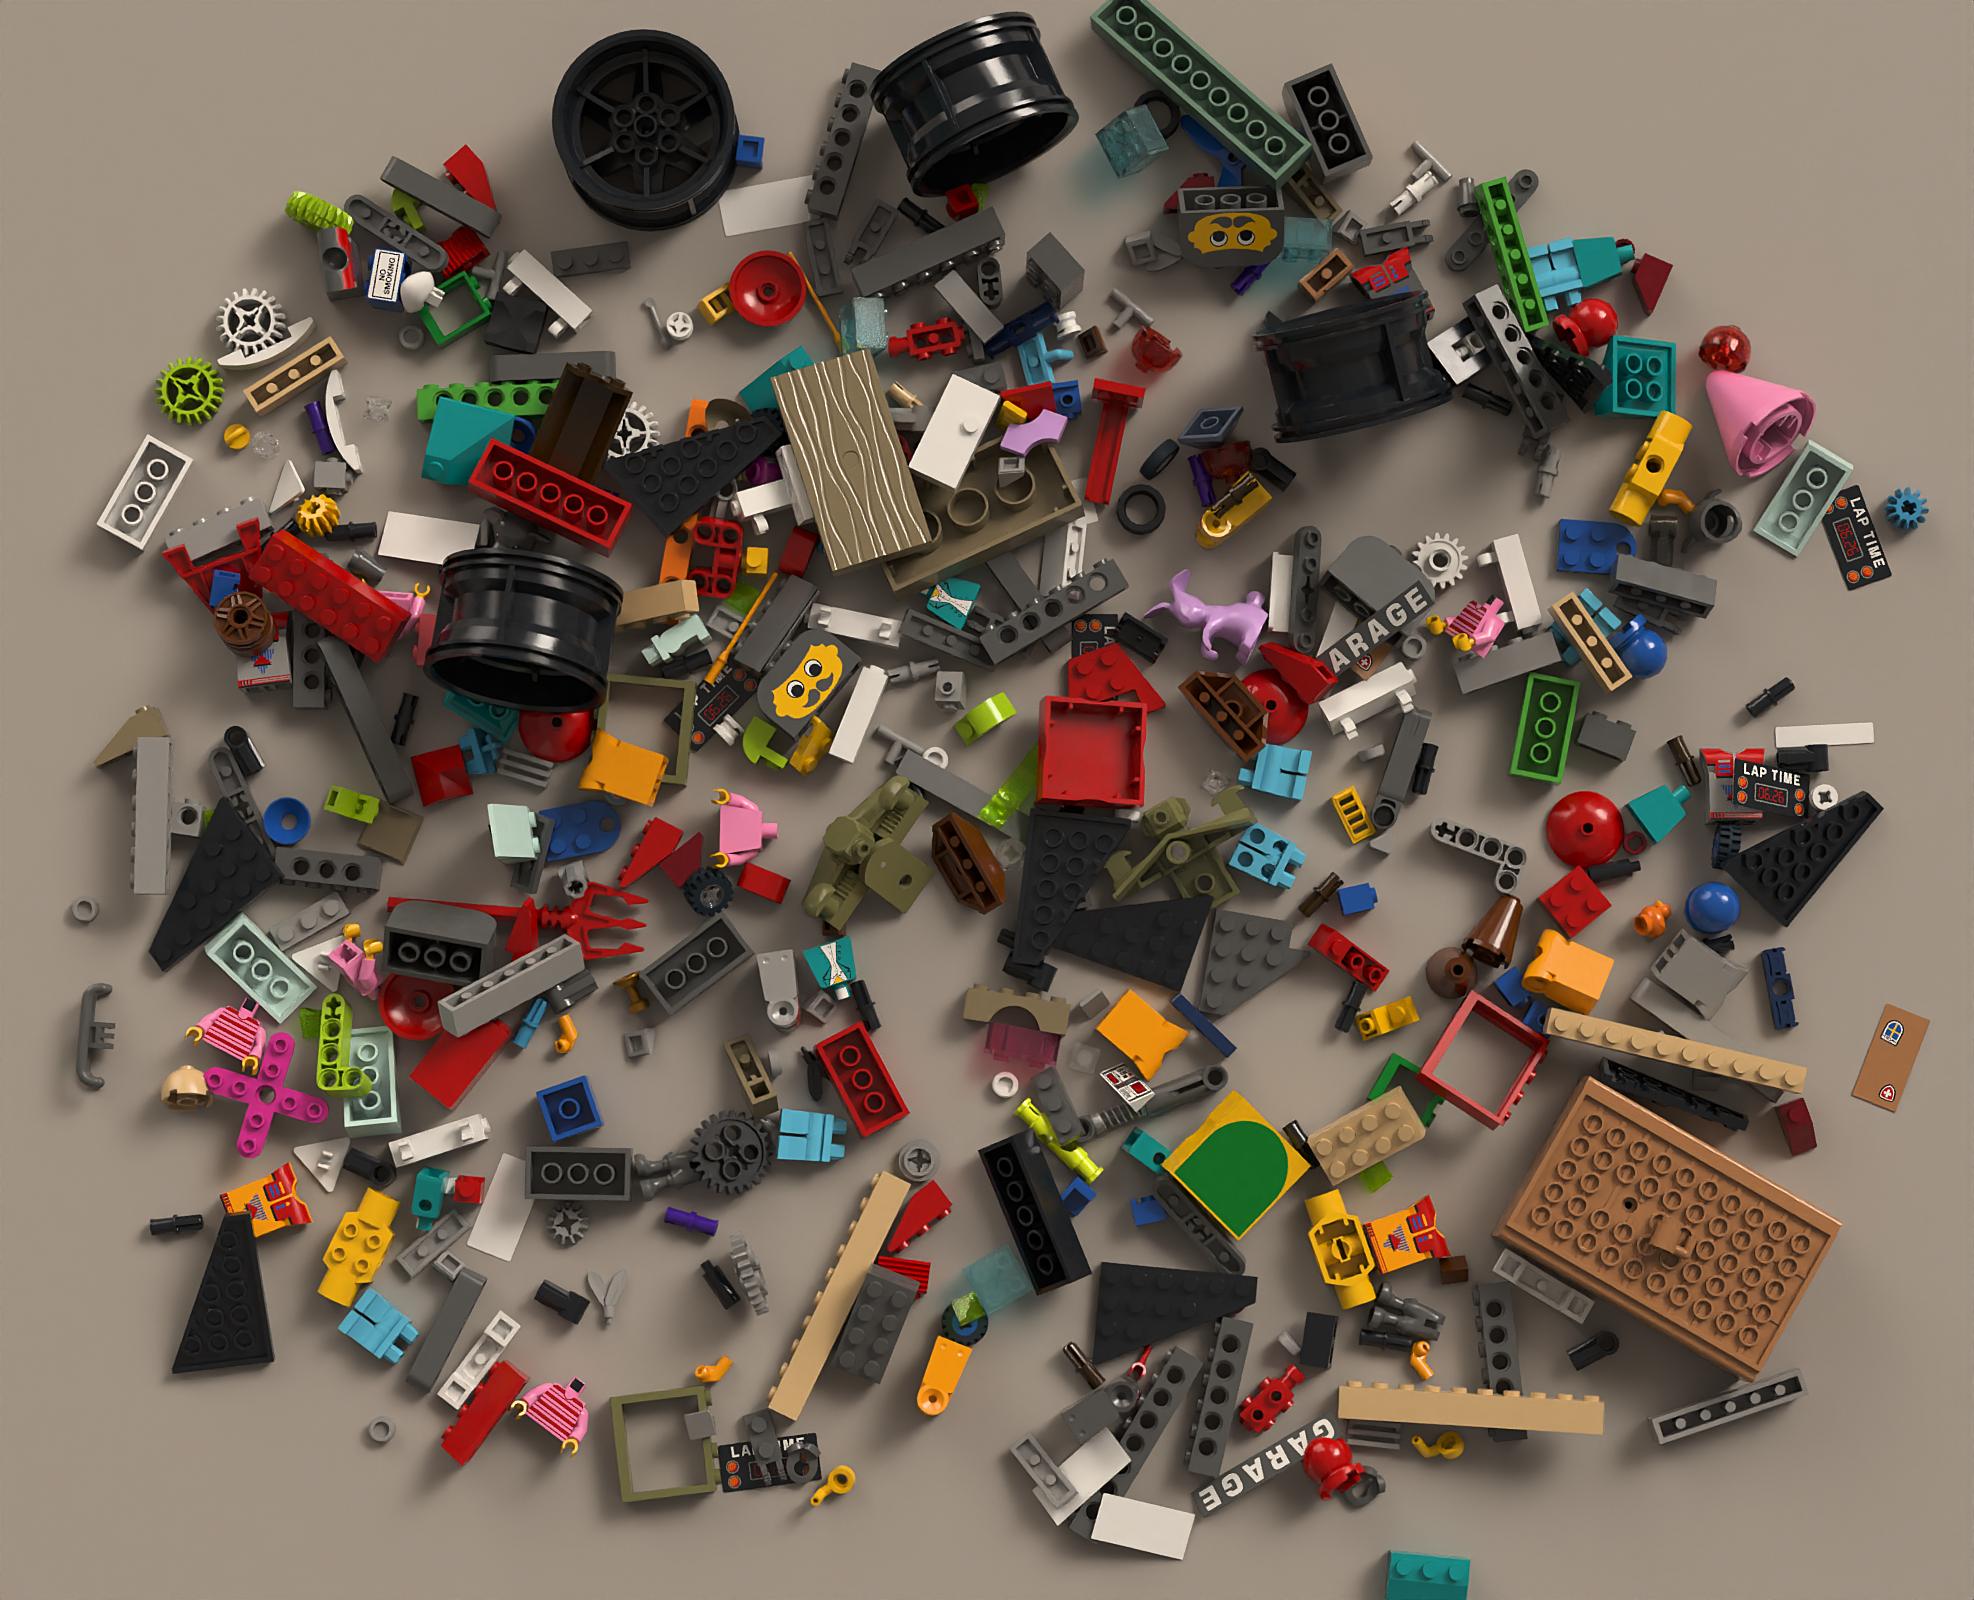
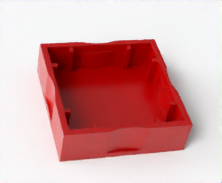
[1036,695,1147,811]

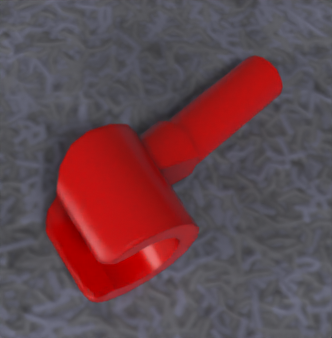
[1127,1345,1153,1382]

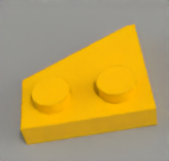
[789,715,836,777]

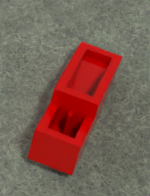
[504,897,538,963]

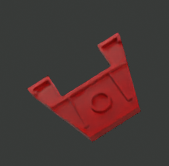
[162,517,263,615]
[1068,642,1166,714]

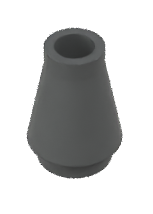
[1457,177,1481,218]
[347,549,387,582]

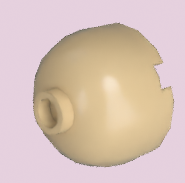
[161,1065,213,1112]

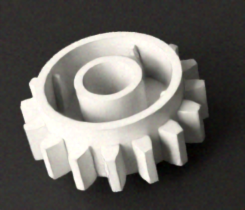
[1411,533,1468,590]

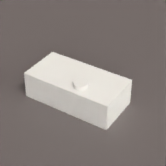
[908,374,1000,494]
[97,434,195,551]

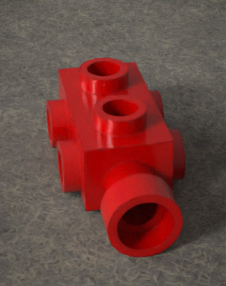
[886,317,965,361]
[1239,1363,1307,1433]

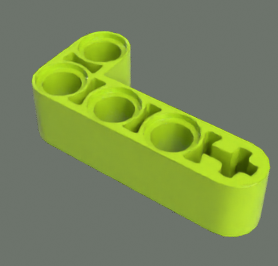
[316,993,372,1098]

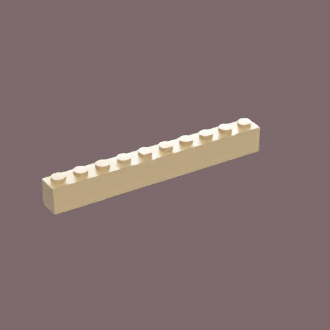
[1542,1008,1807,1094]
[766,1171,912,1421]
[1338,1380,1605,1435]

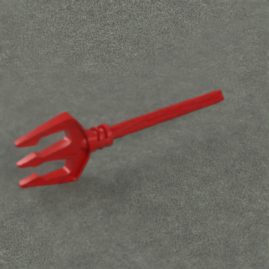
[387,882,649,960]

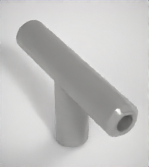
[1411,140,1452,182]
[471,250,508,302]
[1110,288,1154,330]
[876,725,925,765]

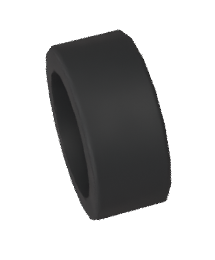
[1132,90,1181,142]
[1116,484,1166,535]

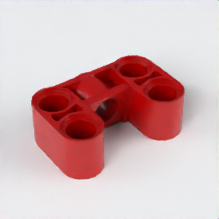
[687,516,744,598]

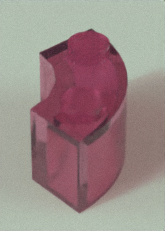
[984,1022,1061,1069]

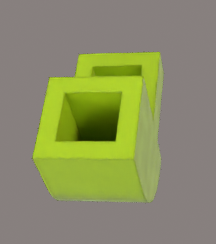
[391,188,427,233]
[954,692,1017,746]
[743,715,789,771]
[324,785,380,824]

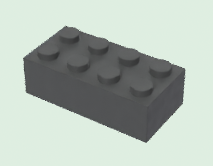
[1026,232,1085,310]
[639,911,755,1016]
[525,1146,633,1201]
[831,1263,920,1385]

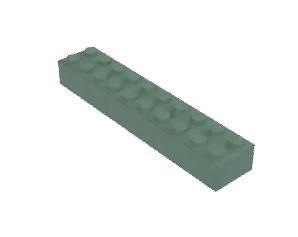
[1090,0,1312,192]

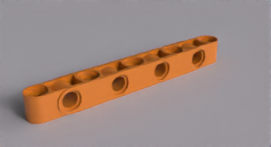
[659,399,710,626]

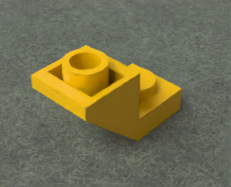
[1355,996,1420,1041]

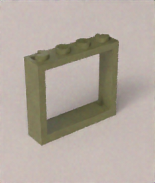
[589,673,697,787]
[610,1385,721,1503]

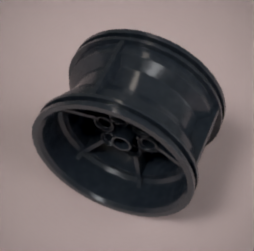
[869,11,1079,198]
[552,29,740,232]
[1249,290,1453,443]
[423,548,624,714]

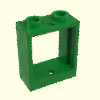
[417,270,493,350]
[1366,1053,1445,1128]

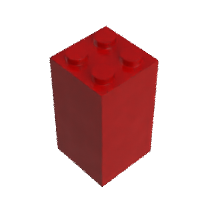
[409,1018,514,1110]

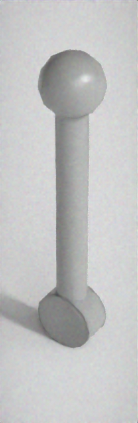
[645,297,671,348]

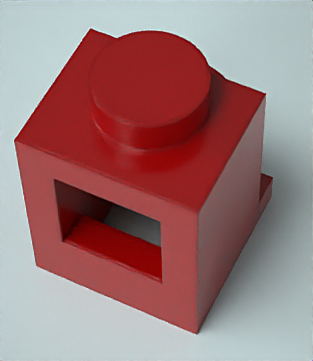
[945,183,979,222]
[453,1175,485,1204]

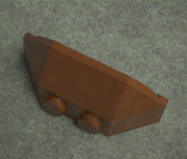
[1178,670,1269,763]
[932,812,1005,915]

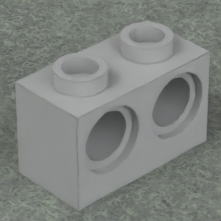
[171,797,207,838]

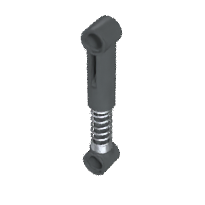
[1075,1064,1228,1143]

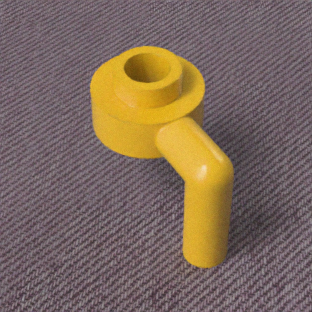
[1411,1431,1465,1459]
[810,1465,856,1506]

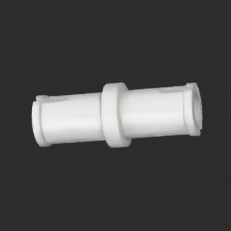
[1389,171,1439,216]

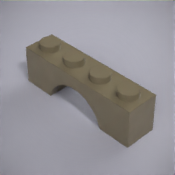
[963,984,1071,1036]

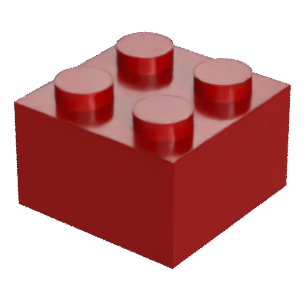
[1535,865,1612,940]

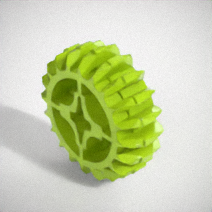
[284,191,354,235]
[154,356,225,426]

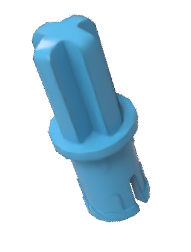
[511,997,548,1049]

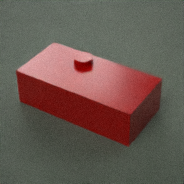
[813,1021,910,1139]

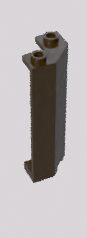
[528,362,633,486]

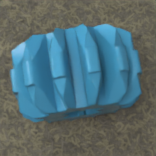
[1884,487,1929,532]

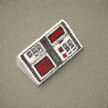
[1100,1062,1155,1112]

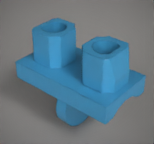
[458,728,504,775]

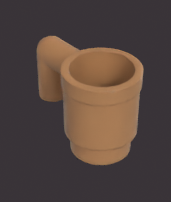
[1649,1216,1698,1260]

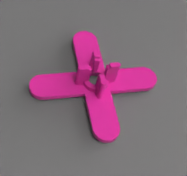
[203,1032,329,1158]

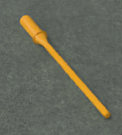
[787,252,853,355]
[704,572,778,685]

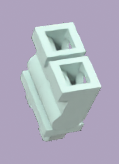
[642,613,713,667]

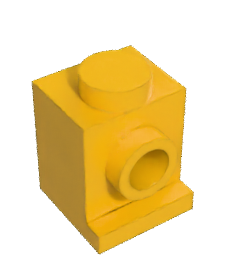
[741,547,770,578]

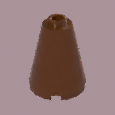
[1461,894,1523,969]
[1426,947,1478,999]

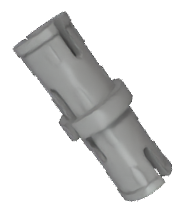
[1534,444,1563,499]
[887,656,941,686]

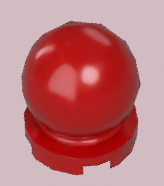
[1552,298,1619,358]
[1301,1437,1367,1501]

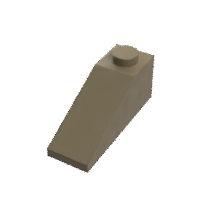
[1281,164,1343,228]
[93,705,171,769]
[723,1034,779,1120]

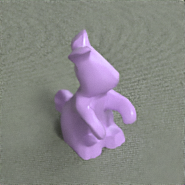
[1143,569,1269,667]

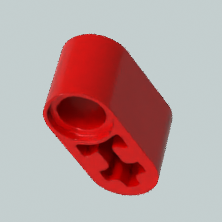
[777,525,819,579]
[736,862,791,904]

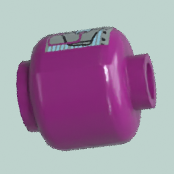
[745,456,783,487]

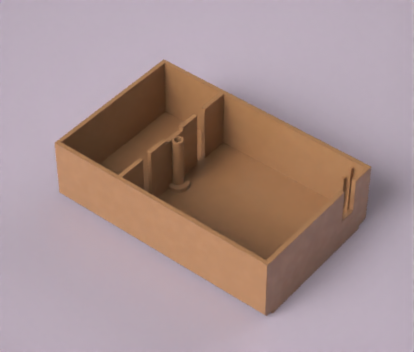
[1491,1076,1843,1383]

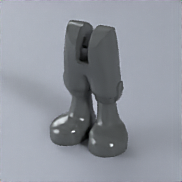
[634,1151,702,1202]
[1367,1281,1446,1341]

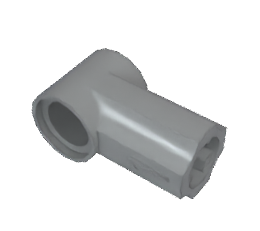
[557,860,590,899]

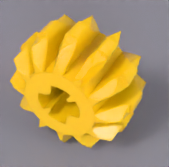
[295,494,341,538]

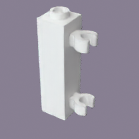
[503,249,594,339]
[730,479,792,536]
[1476,534,1543,635]
[804,603,902,650]
[1318,662,1417,741]
[829,665,888,765]
[389,1114,491,1168]

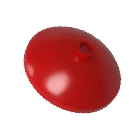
[729,250,807,327]
[1241,669,1309,745]
[518,710,596,763]
[1546,791,1624,869]
[378,973,456,1041]

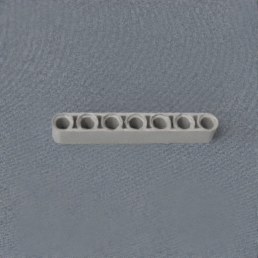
[1629,977,1784,1104]

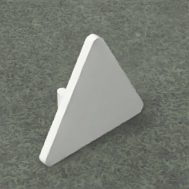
[269,460,305,515]
[292,935,345,992]
[294,1137,351,1192]

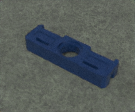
[982,301,1060,360]
[1761,947,1799,1029]
[1170,992,1237,1058]

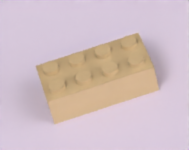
[1307,1086,1426,1186]

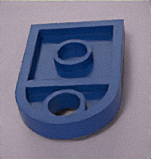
[1556,519,1636,575]
[539,801,621,862]

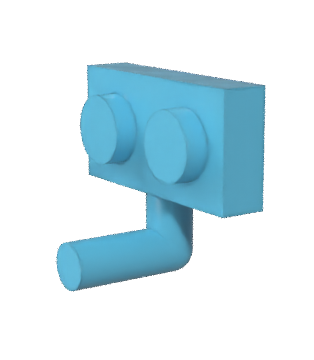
[1017,333,1074,386]

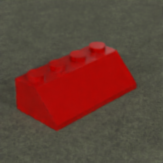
[440,1359,530,1466]

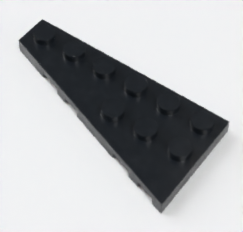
[1599,1057,1749,1131]

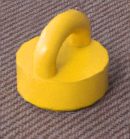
[224,424,251,450]

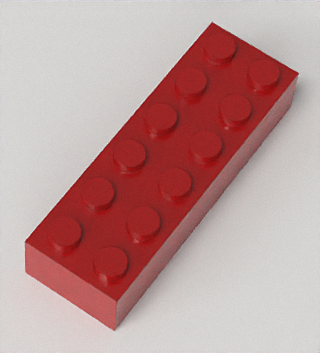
[468,438,632,558]
[248,529,412,663]

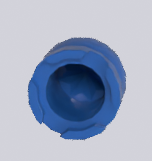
[1608,613,1667,680]
[1684,881,1740,935]

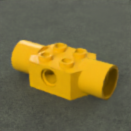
[1608,410,1693,527]
[317,1187,401,1307]
[1304,1189,1377,1310]

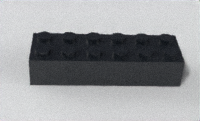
[978,1128,1092,1296]

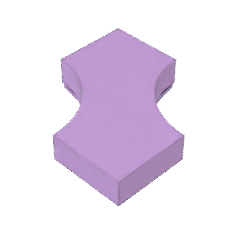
[1000,409,1068,457]

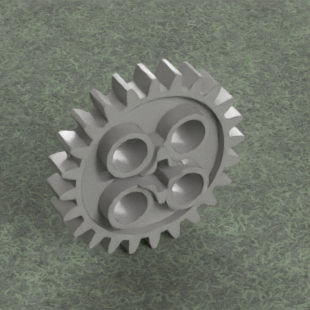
[729,1231,769,1316]

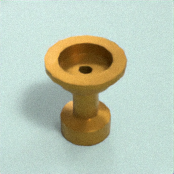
[612,970,650,1014]

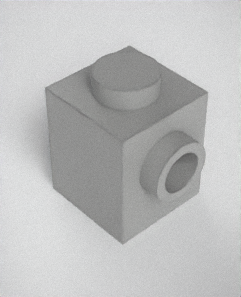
[314,458,353,496]
[935,671,968,713]

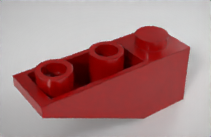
[443,144,500,224]
[1258,642,1339,705]
[618,817,684,890]
[1307,923,1390,992]
[888,1179,952,1253]

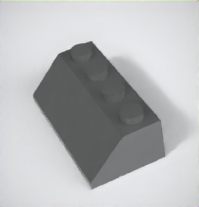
[732,574,818,679]

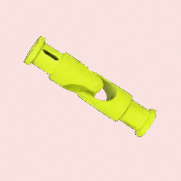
[1013,1097,1104,1186]

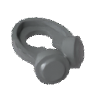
[786,1442,821,1484]
[1345,1465,1386,1506]

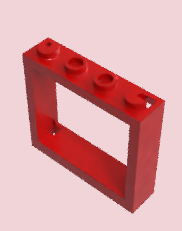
[1414,990,1550,1131]

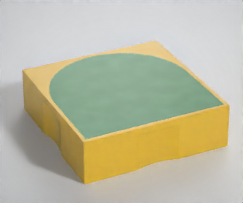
[1161,1090,1311,1241]

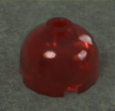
[1131,325,1183,374]
[1698,325,1752,374]
[1200,440,1253,484]

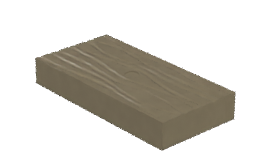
[770,348,932,578]
[880,435,1085,602]

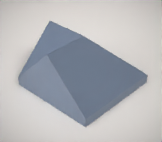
[1177,406,1244,449]

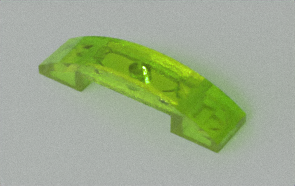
[979,741,1038,830]

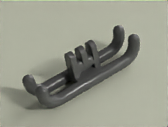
[76,983,116,1088]

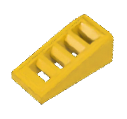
[697,282,735,326]
[996,401,1027,433]
[1329,786,1376,844]

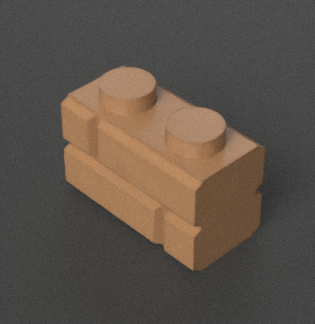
[1297,248,1354,305]

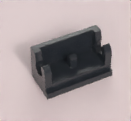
[1111,612,1169,664]
[1299,1312,1339,1368]

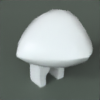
[400,271,445,313]

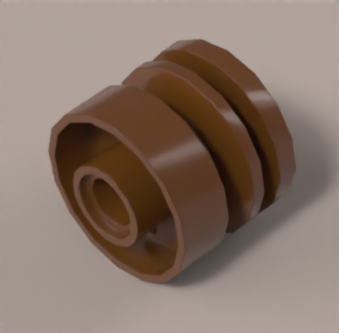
[214,591,276,657]

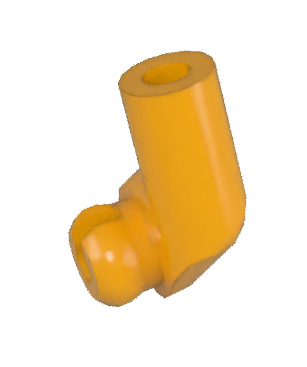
[1657,489,1695,515]
[554,1014,578,1053]
[1409,1341,1434,1381]
[695,1355,734,1383]

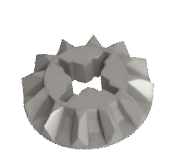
[899,1140,940,1181]
[547,1202,589,1244]

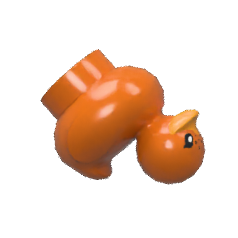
[1634,900,1671,938]

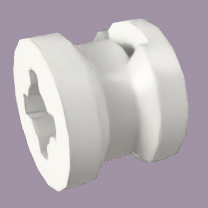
[1052,311,1082,340]
[667,312,693,341]
[713,714,745,746]
[1809,784,1838,811]

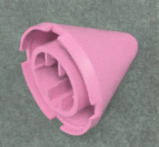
[1705,370,1816,478]

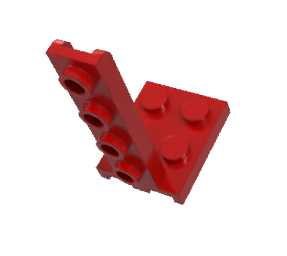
[1084,378,1146,506]

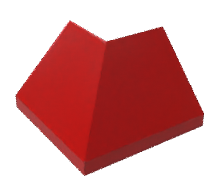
[1000,381,1057,423]
[410,744,474,807]

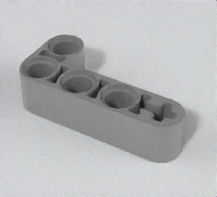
[1429,818,1528,895]

